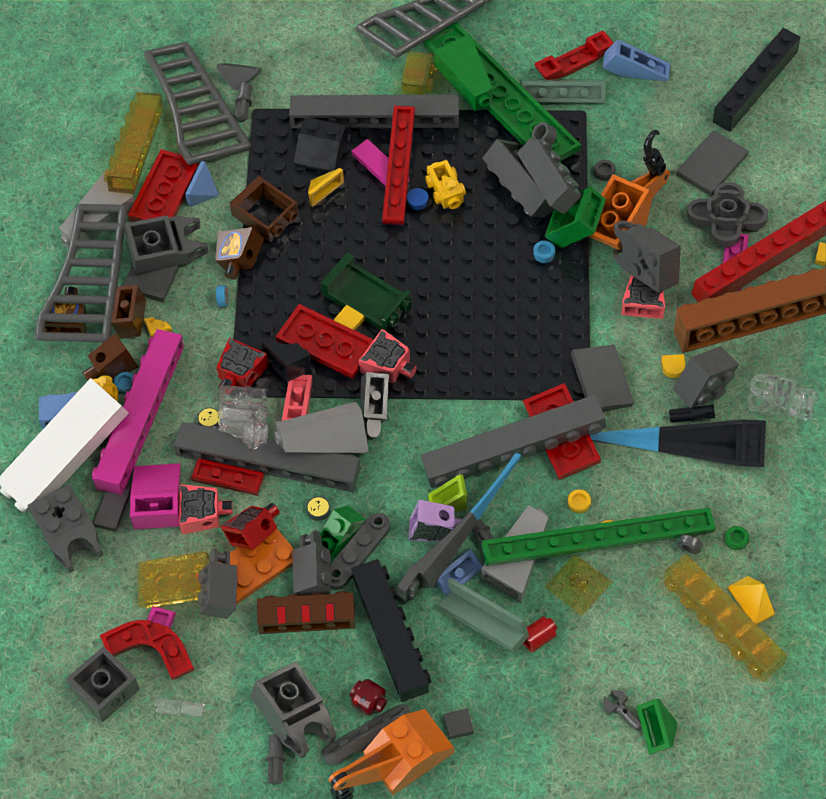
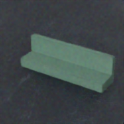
[522,79,606,103]
[439,578,529,653]

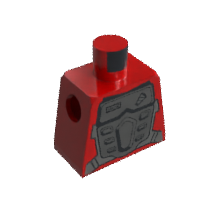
[217,337,269,394]
[220,503,280,551]

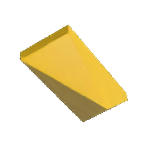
[308,168,344,207]
[728,576,775,626]

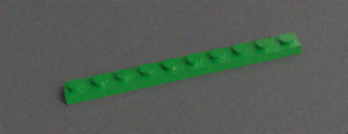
[481,507,716,566]

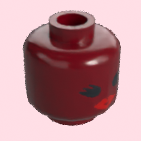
[349,679,387,716]

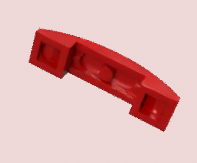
[534,30,614,80]

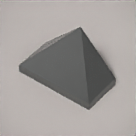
[217,63,262,90]

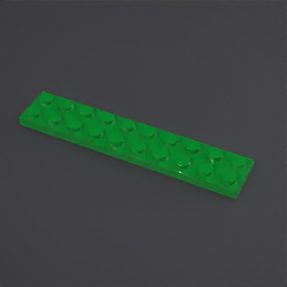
[423,22,581,161]

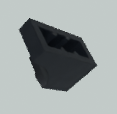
[262,338,311,382]

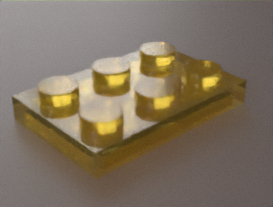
[138,551,209,608]

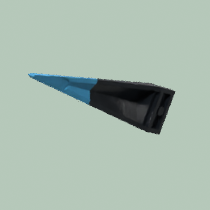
[589,419,766,467]

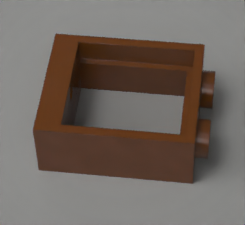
[230,176,299,242]

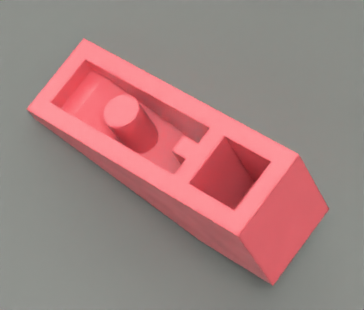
[282,375,312,421]

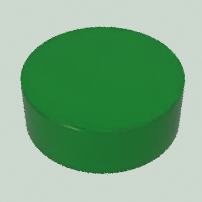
[725,526,749,550]

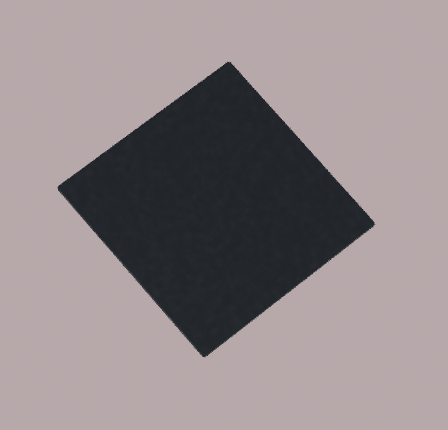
[230,109,590,401]

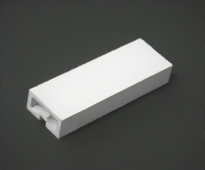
[0,378,129,514]

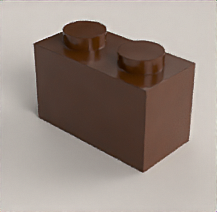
[111,285,146,338]

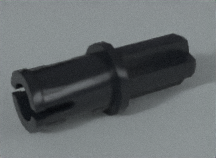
[669,404,715,423]

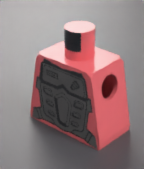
[621,275,665,319]
[359,329,417,383]
[179,485,233,534]

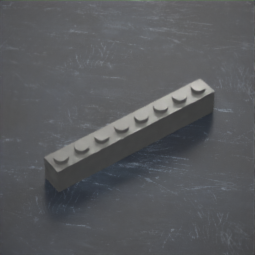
[289,94,459,128]
[420,394,606,488]
[174,422,361,492]

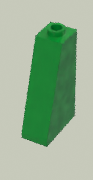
[434,34,493,111]

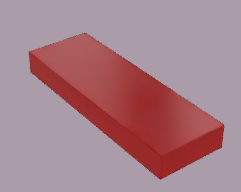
[191,458,265,496]

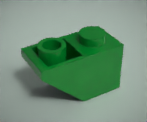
[320,505,365,561]

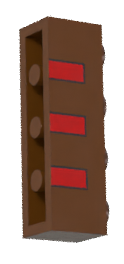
[257,591,356,634]

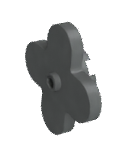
[687,182,768,247]

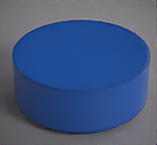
[407,188,429,210]

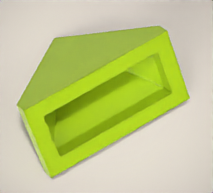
[428,474,467,512]

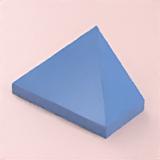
[186,161,219,207]

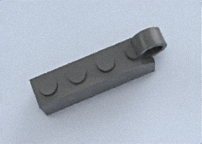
[517,122,582,214]

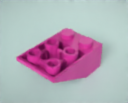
[130,463,181,529]

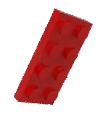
[128,149,200,222]
[276,304,374,379]
[523,383,602,480]

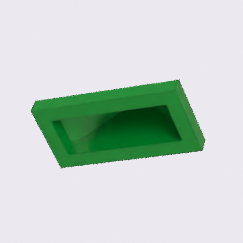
[636,699,677,754]

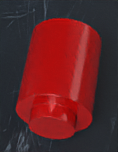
[523,616,557,653]

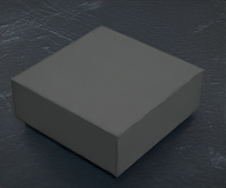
[444,708,474,739]

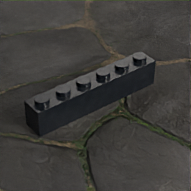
[713,28,801,132]
[351,559,432,702]

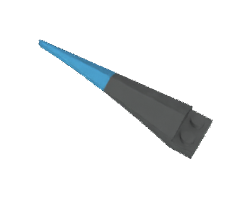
[397,452,522,604]

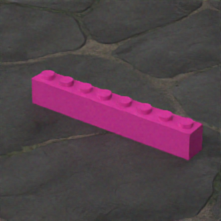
[92,329,184,495]

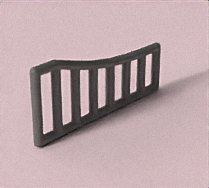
[356,0,491,58]
[144,42,251,165]
[34,204,128,342]

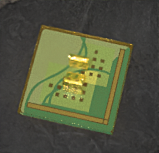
[545,554,612,616]

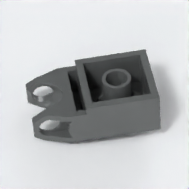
[125,215,208,274]
[613,221,681,293]
[27,483,103,573]
[250,661,337,759]

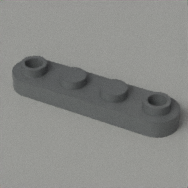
[330,513,390,590]
[321,704,411,765]

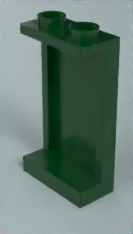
[321,252,413,332]

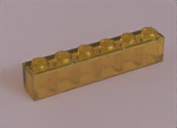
[104,92,163,194]
[663,554,788,682]

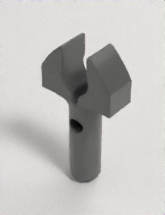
[603,690,642,730]

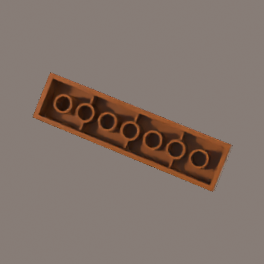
[673,267,826,353]

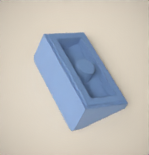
[436,549,483,596]

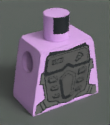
[409,500,462,542]

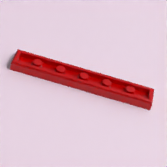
[382,105,415,225]

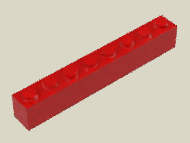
[691,201,826,302]

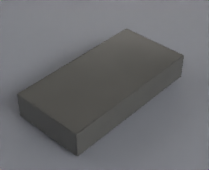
[93,487,131,532]

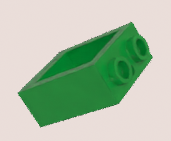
[545,186,606,249]

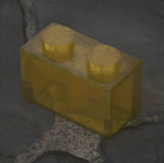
[401,51,436,95]

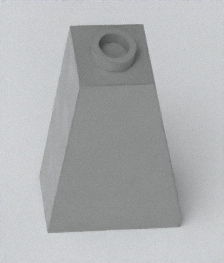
[59,171,135,251]
[274,402,369,453]
[481,505,548,602]

